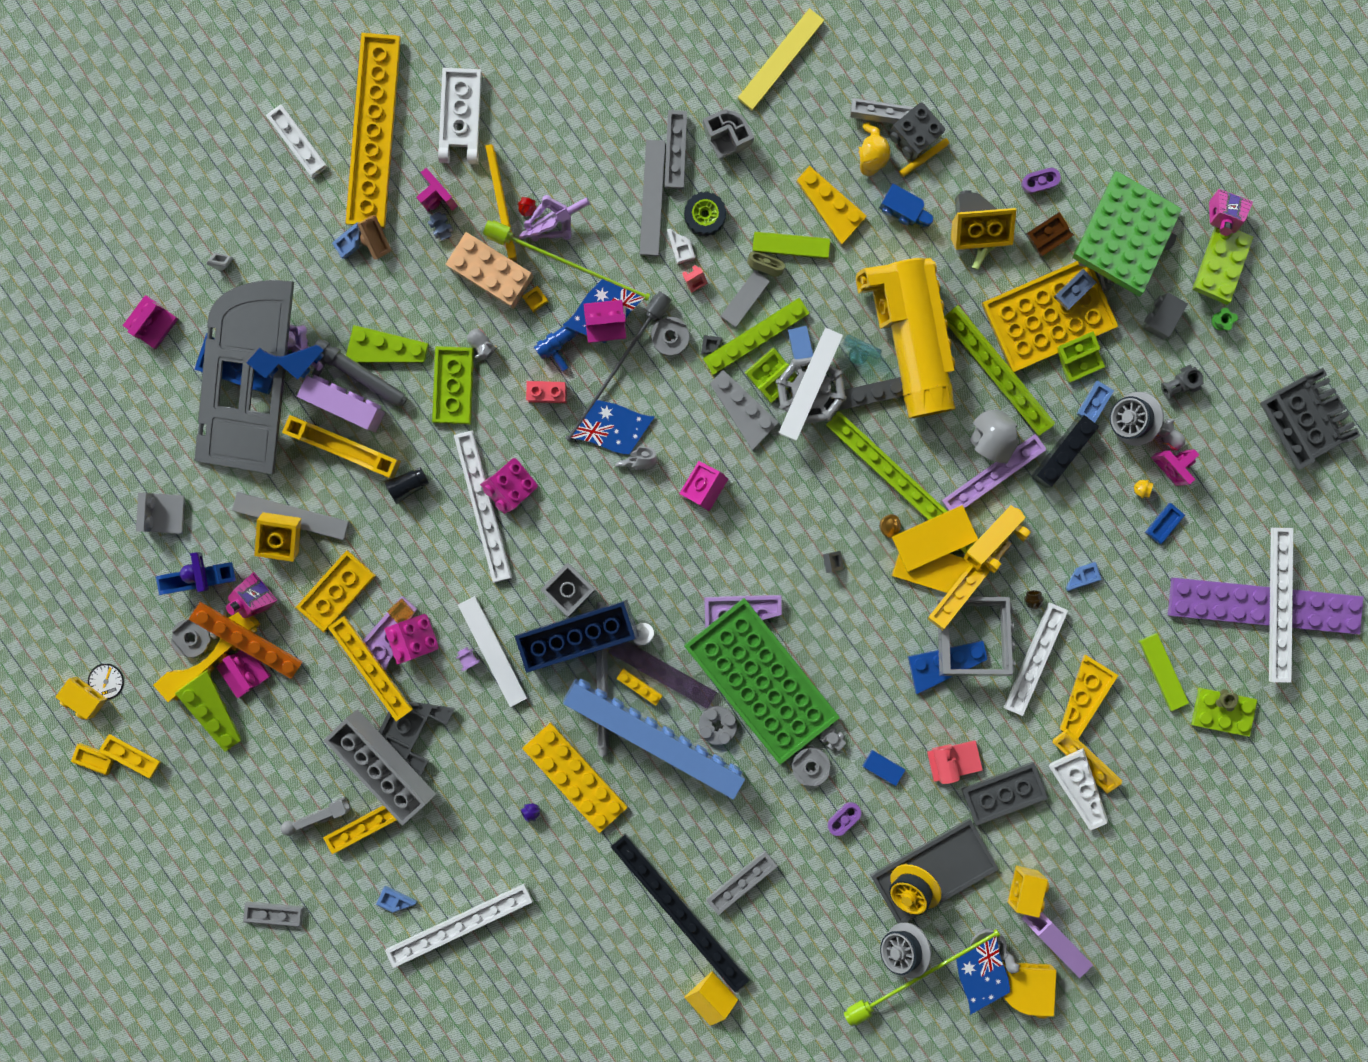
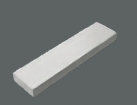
[266,104,328,178]

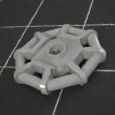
[776,357,847,424]

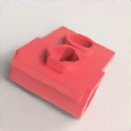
[927,740,983,784]

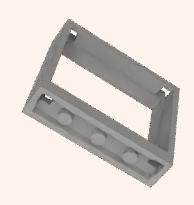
[937,597,1016,676]

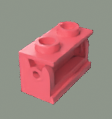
[526,381,567,403]

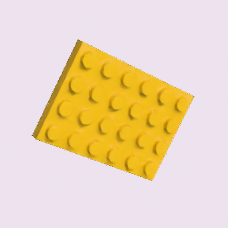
[981,261,1118,372]

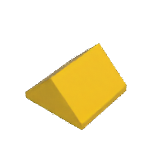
[684,971,738,1026]

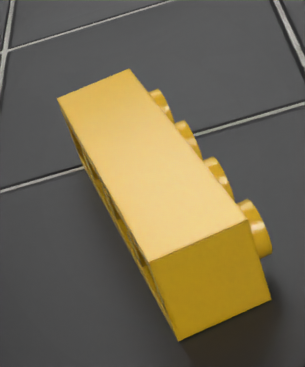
[616,668,663,706]

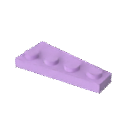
[704,595,782,628]
[363,596,417,671]

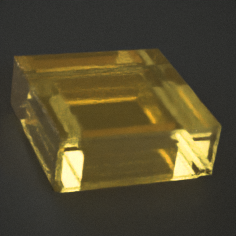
[387,598,415,623]

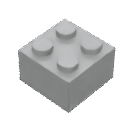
[541,562,596,617]

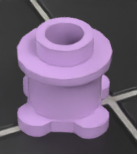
[456,647,480,671]

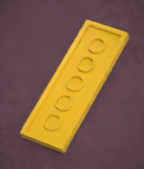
[522,722,628,833]

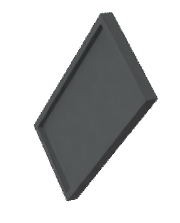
[870,818,999,924]

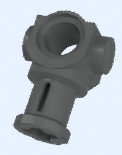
[1161,364,1204,399]

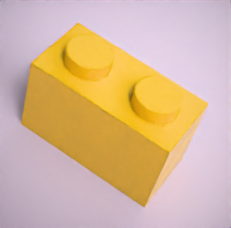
[55,677,107,720]

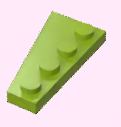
[346,325,429,363]

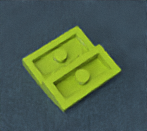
[1057,331,1105,382]
[744,348,798,403]

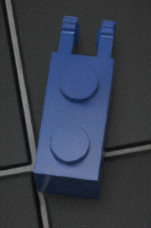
[879,183,934,228]

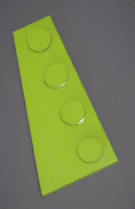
[175,669,241,752]

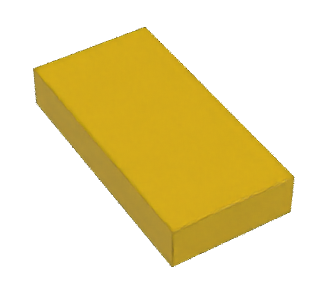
[71,743,114,775]

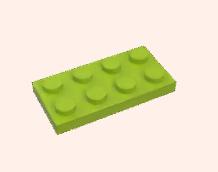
[1192,227,1253,305]

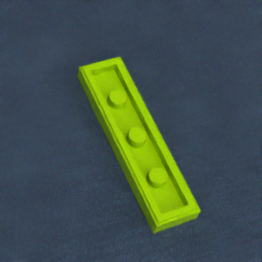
[752,231,830,259]
[1138,633,1189,711]

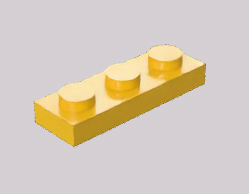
[98,734,161,779]

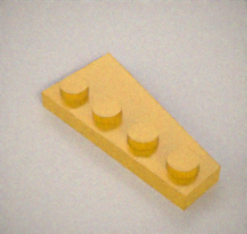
[796,165,867,246]
[1060,654,1119,739]

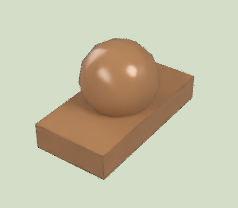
[357,215,392,259]

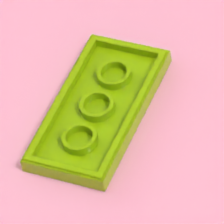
[432,346,474,425]

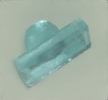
[842,334,882,365]

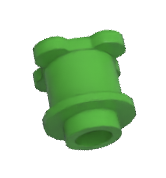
[1211,307,1238,331]

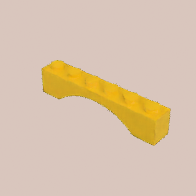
[282,415,401,478]
[153,612,260,702]

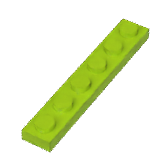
[703,297,810,375]

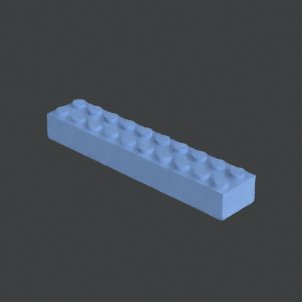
[563,678,745,800]

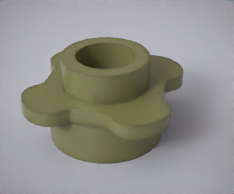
[1216,689,1239,711]

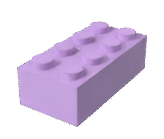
[296,375,385,433]

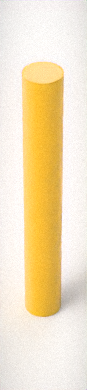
[899,138,950,177]

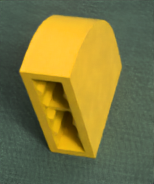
[1002,962,1056,1019]

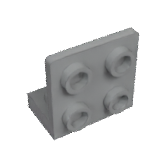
[136,492,185,534]

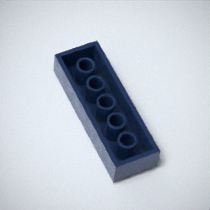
[514,599,639,673]

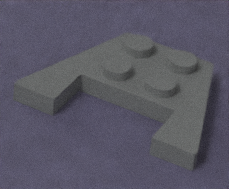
[378,701,455,776]

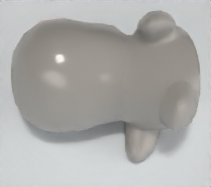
[467,328,497,360]
[1157,419,1186,450]

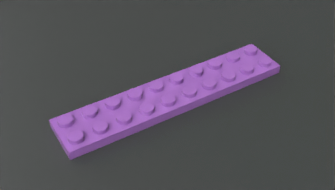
[1168,577,1364,634]

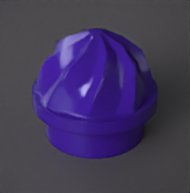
[520,803,540,823]

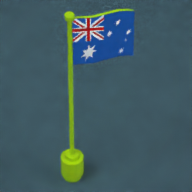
[483,220,650,343]
[844,929,1010,1026]

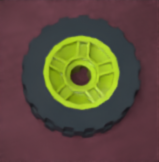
[684,191,726,237]

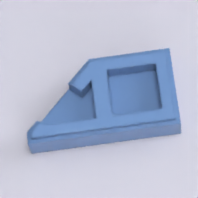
[332,222,361,259]
[1066,562,1102,591]
[376,886,417,913]

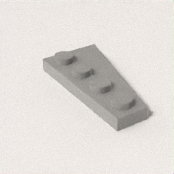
[710,370,778,450]

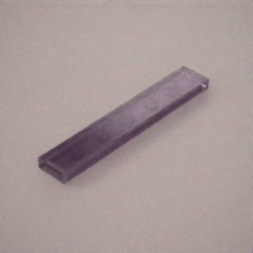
[608,641,717,709]

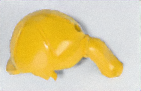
[858,121,891,176]

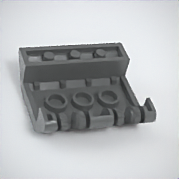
[1260,368,1361,470]

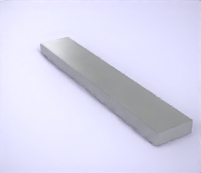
[639,140,665,256]
[232,492,350,540]

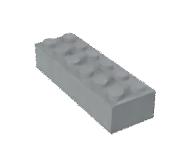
[323,709,436,826]

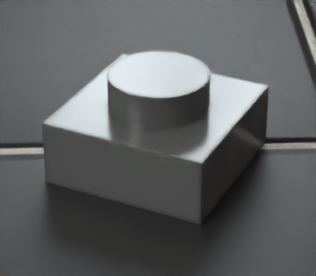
[823,551,844,573]

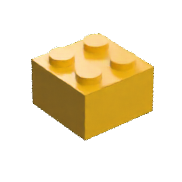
[254,512,302,562]
[1007,865,1049,918]

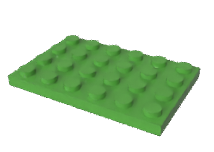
[1072,171,1182,297]

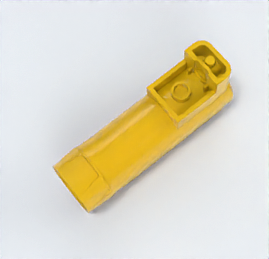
[856,258,955,419]

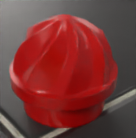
[518,197,537,217]

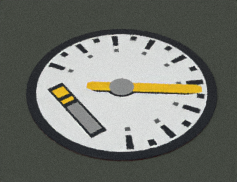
[88,664,124,700]

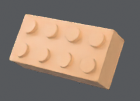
[445,232,534,309]

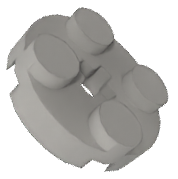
[651,317,690,356]
[171,619,213,657]
[699,706,737,745]
[791,747,830,786]

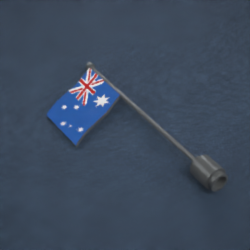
[565,291,672,454]

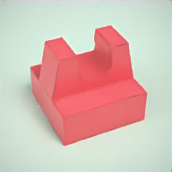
[682,265,708,293]

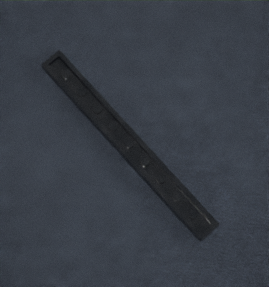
[610,833,750,993]

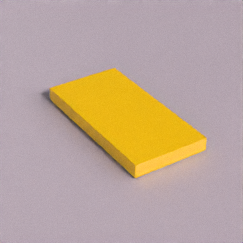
[892,505,978,572]
[295,550,376,633]
[891,553,970,593]

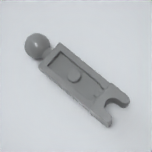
[281,797,351,836]

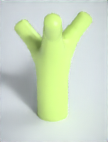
[972,247,995,270]

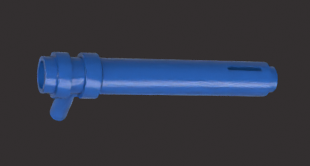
[534,326,580,372]

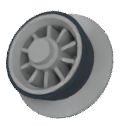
[1110,392,1164,446]
[880,922,931,978]

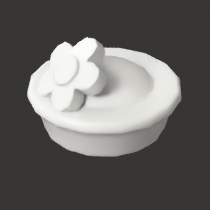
[633,623,654,645]

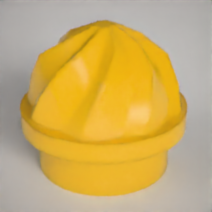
[1134,480,1154,498]

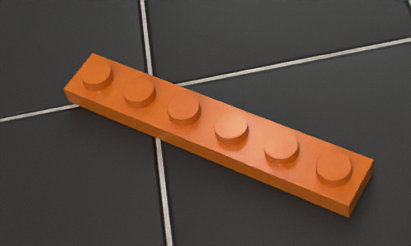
[188,602,302,679]

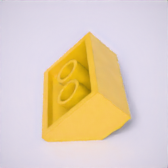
[951,208,1017,250]

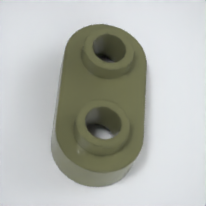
[747,251,785,277]

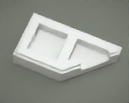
[667,229,695,264]

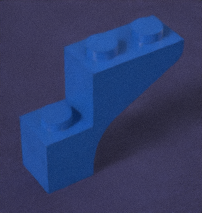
[246,345,324,380]
[156,562,236,595]

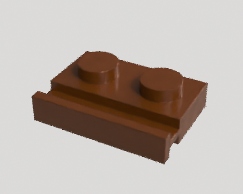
[1026,212,1074,257]

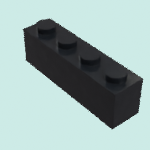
[1031,415,1099,488]

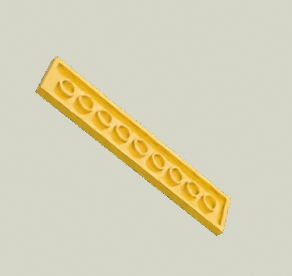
[345,33,401,228]

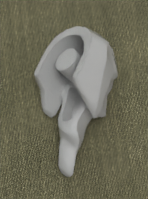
[615,446,657,471]

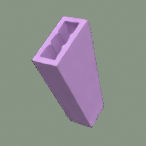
[1022,912,1093,978]

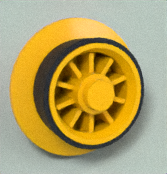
[889,864,942,915]

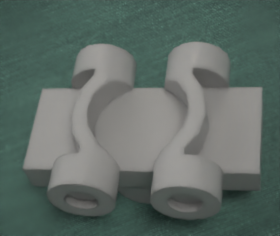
[819,724,846,751]

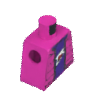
[1209,189,1253,236]
[226,572,277,618]

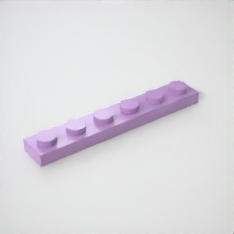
[941,434,1047,511]

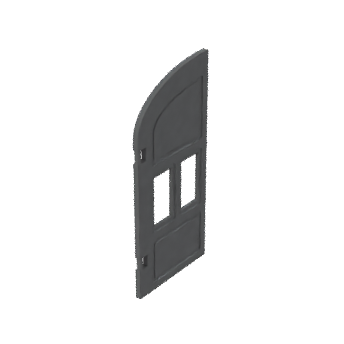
[194,280,294,474]

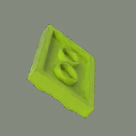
[1191,687,1257,737]

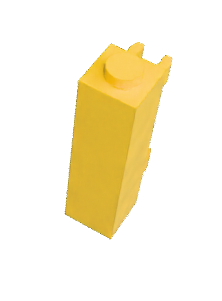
[963,505,1031,573]

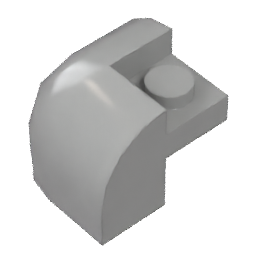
[702,109,754,160]
[969,410,1019,464]

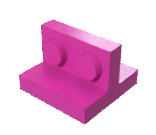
[416,168,458,212]
[122,295,179,349]
[584,300,627,343]
[1151,449,1199,486]
[679,461,729,511]
[216,650,271,698]

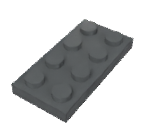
[961,762,1048,826]

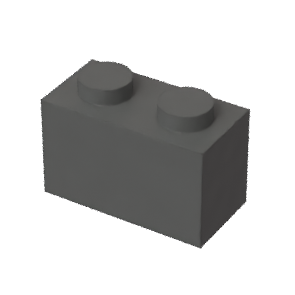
[1143,293,1188,340]

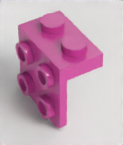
[480,458,538,514]
[384,614,439,664]

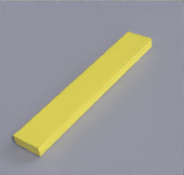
[738,8,824,111]

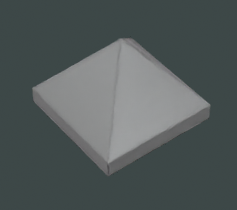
[207,253,233,272]

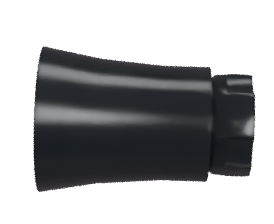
[384,467,430,505]

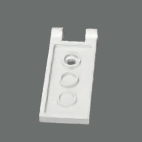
[438,68,482,164]

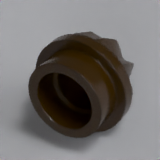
[1024,590,1044,609]

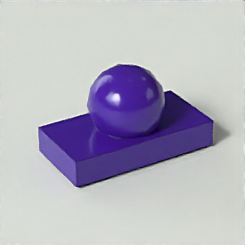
[180,552,209,592]

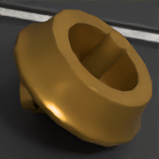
[879,514,901,538]

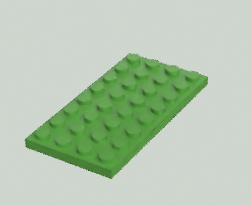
[684,598,840,765]

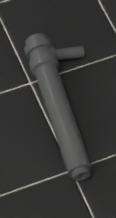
[312,339,408,407]

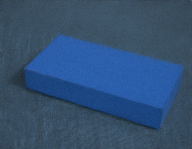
[1145,503,1185,544]
[862,750,905,786]

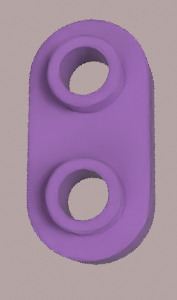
[1021,168,1061,194]
[827,802,861,836]

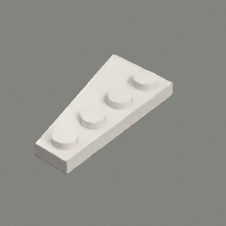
[1049,748,1108,831]

